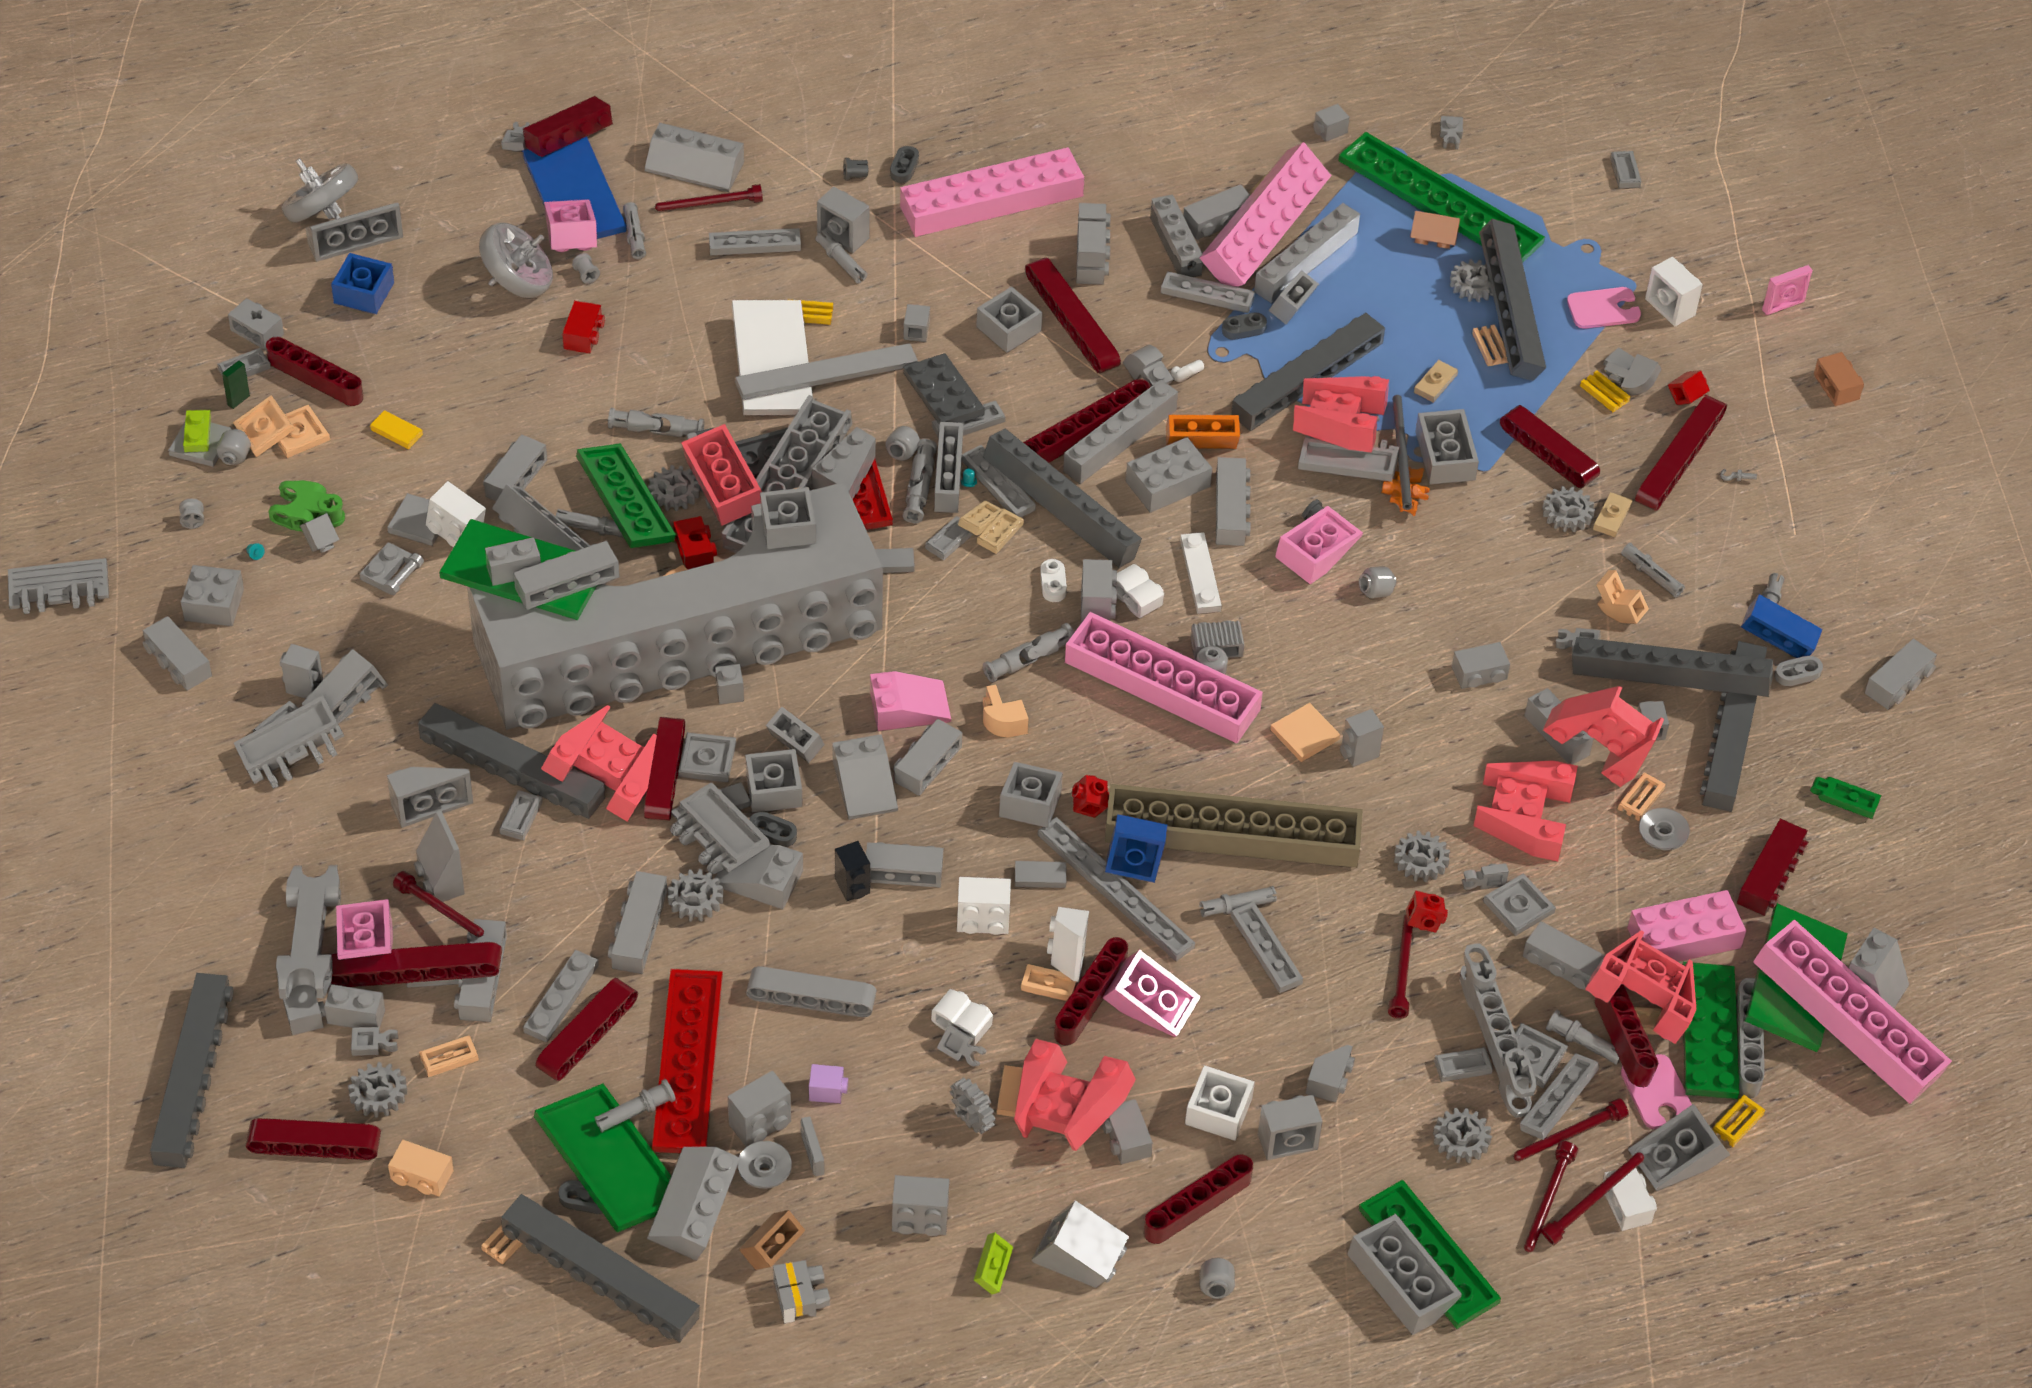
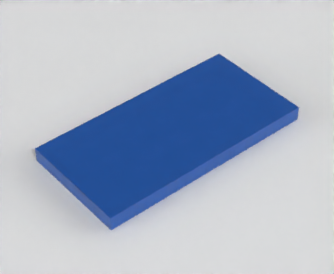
[522,136,627,239]

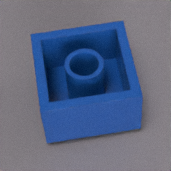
[331,253,394,314]
[1105,814,1167,883]

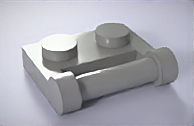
[360,542,424,595]

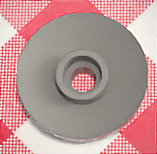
[1639,808,1690,850]
[738,1141,792,1189]

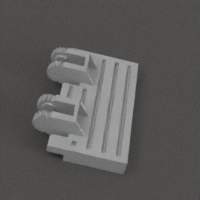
[1298,435,1399,482]
[8,558,109,614]
[234,695,344,789]
[670,782,770,874]

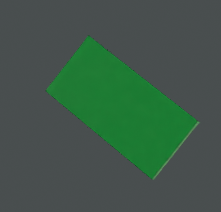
[439,519,597,620]
[1745,903,1848,1052]
[534,1083,671,1233]

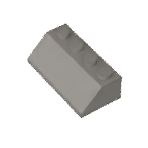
[645,123,744,192]
[306,203,403,262]
[647,1147,740,1261]
[1347,1214,1462,1335]

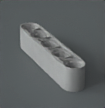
[746,966,877,1017]
[1736,978,1764,1098]

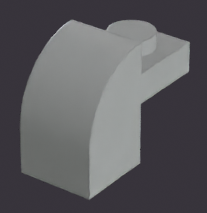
[1123,345,1174,387]
[1604,354,1661,395]

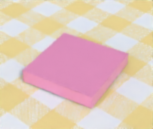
[1762,265,1813,315]

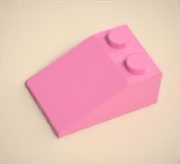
[544,200,597,252]
[1275,506,1363,584]
[870,671,951,731]
[336,899,393,960]
[1103,950,1200,1037]

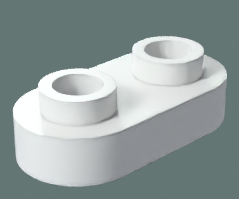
[1040,559,1067,602]

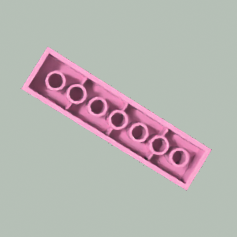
[1200,142,1331,287]
[900,147,1084,237]
[1065,612,1263,743]
[1753,920,1952,1104]

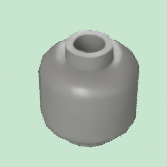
[886,426,920,461]
[216,429,251,465]
[1359,566,1396,599]
[1196,646,1228,675]
[1199,1258,1235,1299]

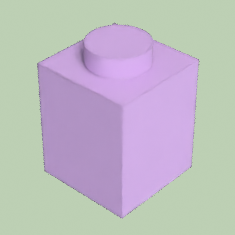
[809,1064,848,1104]

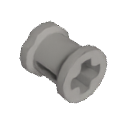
[572,253,600,284]

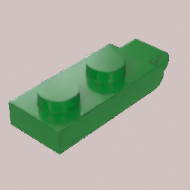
[1810,777,1882,819]

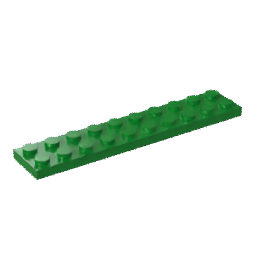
[1338,132,1545,263]

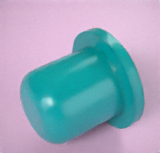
[961,469,977,487]
[246,543,265,560]

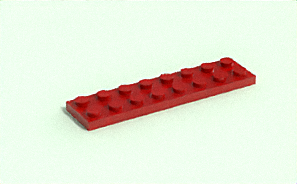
[652,969,723,1153]

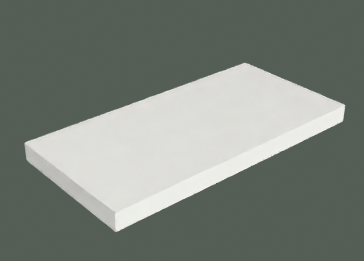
[732,300,812,415]

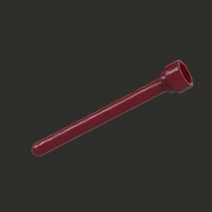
[655,184,763,211]
[393,871,484,938]
[1388,914,1413,1019]
[1513,1098,1629,1161]
[1524,1141,1579,1253]
[1540,1152,1644,1246]

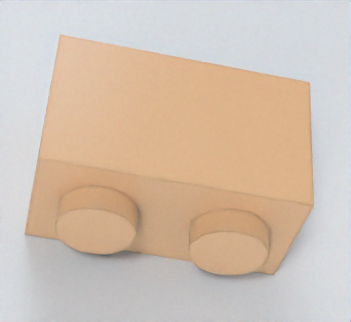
[388,1140,454,1197]

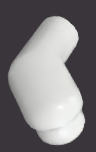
[1170,360,1204,382]

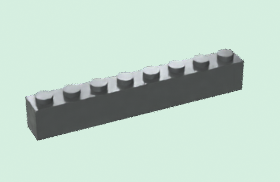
[1479,219,1546,381]
[1231,313,1385,432]
[983,428,1142,568]
[1572,637,1773,697]
[1700,641,1767,812]
[418,703,605,819]
[150,973,234,1168]
[501,1194,700,1342]

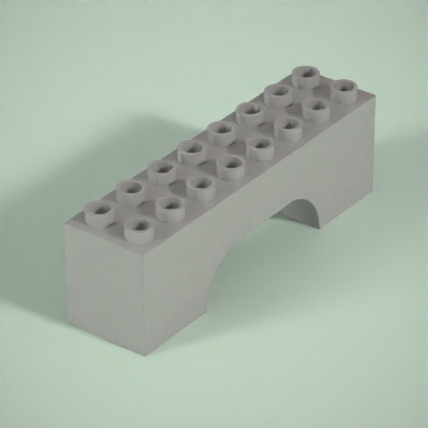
[467,482,883,730]

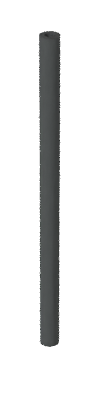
[1392,395,1412,510]

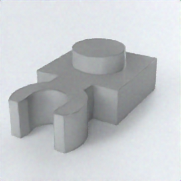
[1440,116,1463,149]
[501,122,530,151]
[1556,628,1601,652]
[1462,863,1509,890]
[937,1025,987,1066]
[351,1027,398,1056]

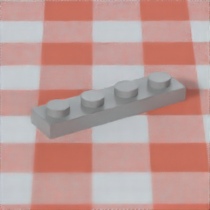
[709,228,801,256]
[1161,271,1255,313]
[962,445,1036,518]
[1231,902,1303,993]
[523,950,599,1043]
[1520,1053,1599,1140]

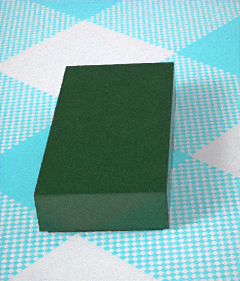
[222,360,250,409]

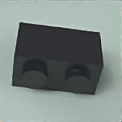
[835,841,870,901]

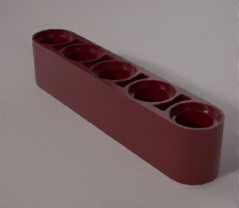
[266,337,364,406]
[1500,405,1600,488]
[644,717,685,821]
[1054,937,1128,1046]
[535,978,638,1081]
[1594,984,1659,1088]
[246,1118,381,1160]
[1144,1154,1253,1244]

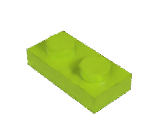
[183,410,211,452]
[974,1232,1013,1294]

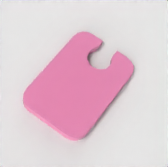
[1567,287,1641,329]
[1621,1054,1692,1129]

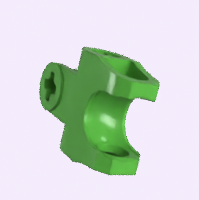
[268,480,345,532]

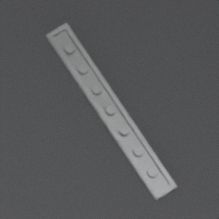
[735,343,918,400]
[1038,817,1195,961]

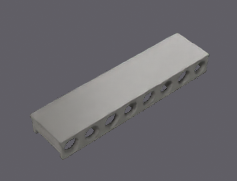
[722,395,853,553]

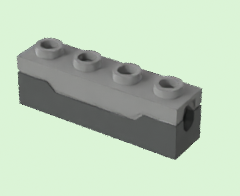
[1150,194,1203,277]

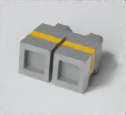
[773,1260,830,1324]

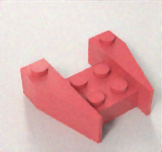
[1293,376,1389,453]
[1543,686,1664,787]
[541,705,657,822]
[1474,761,1578,862]
[1585,930,1696,1044]
[1014,1039,1136,1151]

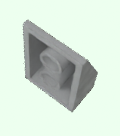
[832,734,898,820]
[387,767,473,828]
[414,811,465,902]
[715,845,803,909]
[1628,1104,1730,1191]

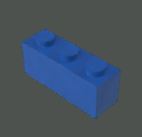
[1741,594,1823,658]

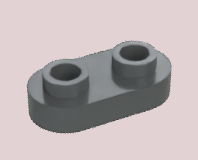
[890,146,919,183]
[1222,312,1267,340]
[749,812,797,847]
[559,1180,603,1214]

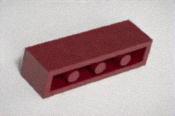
[523,96,613,157]
[1737,818,1809,916]

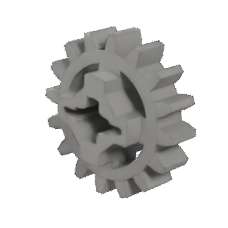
[1450,259,1493,302]
[648,465,700,511]
[1542,486,1595,532]
[1394,831,1450,882]
[668,869,723,921]
[348,1062,408,1118]
[949,1077,996,1134]
[1433,1108,1492,1163]

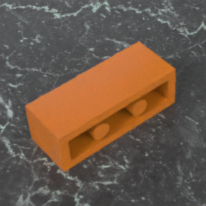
[1166,415,1240,449]

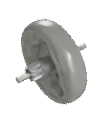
[282,158,358,223]
[479,223,553,298]

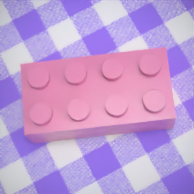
[1627,890,1746,962]

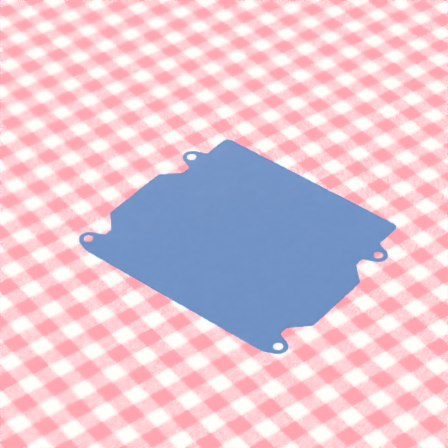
[1208,147,1637,471]

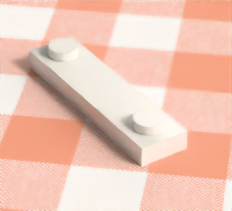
[1180,532,1222,614]

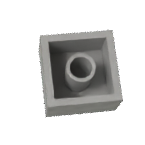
[817,187,870,254]
[976,287,1042,353]
[760,487,816,549]
[1081,559,1117,623]
[181,565,244,626]
[745,749,802,813]
[999,762,1063,828]
[728,1071,791,1147]
[1258,1095,1322,1160]
[892,1175,949,1236]

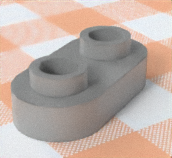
[1775,656,1823,686]

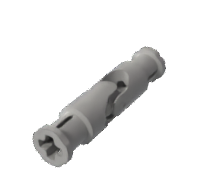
[608,407,704,437]
[902,439,937,524]
[983,623,1075,683]

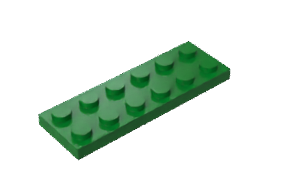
[576,443,676,548]
[1682,962,1739,1099]
[1359,1179,1501,1329]

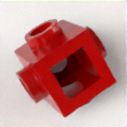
[1072,775,1109,818]
[1406,890,1448,933]

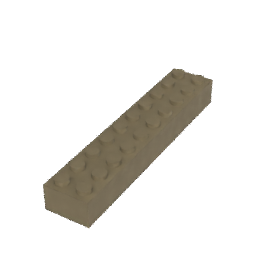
[1105,784,1363,868]

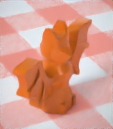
[1381,467,1430,516]

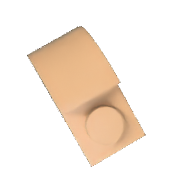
[1596,570,1649,624]
[983,685,1028,737]

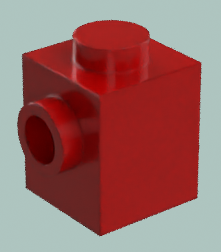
[1667,370,1710,405]

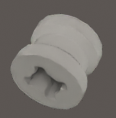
[179,499,204,529]

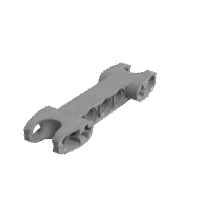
[276,865,341,999]
[1460,943,1536,1118]

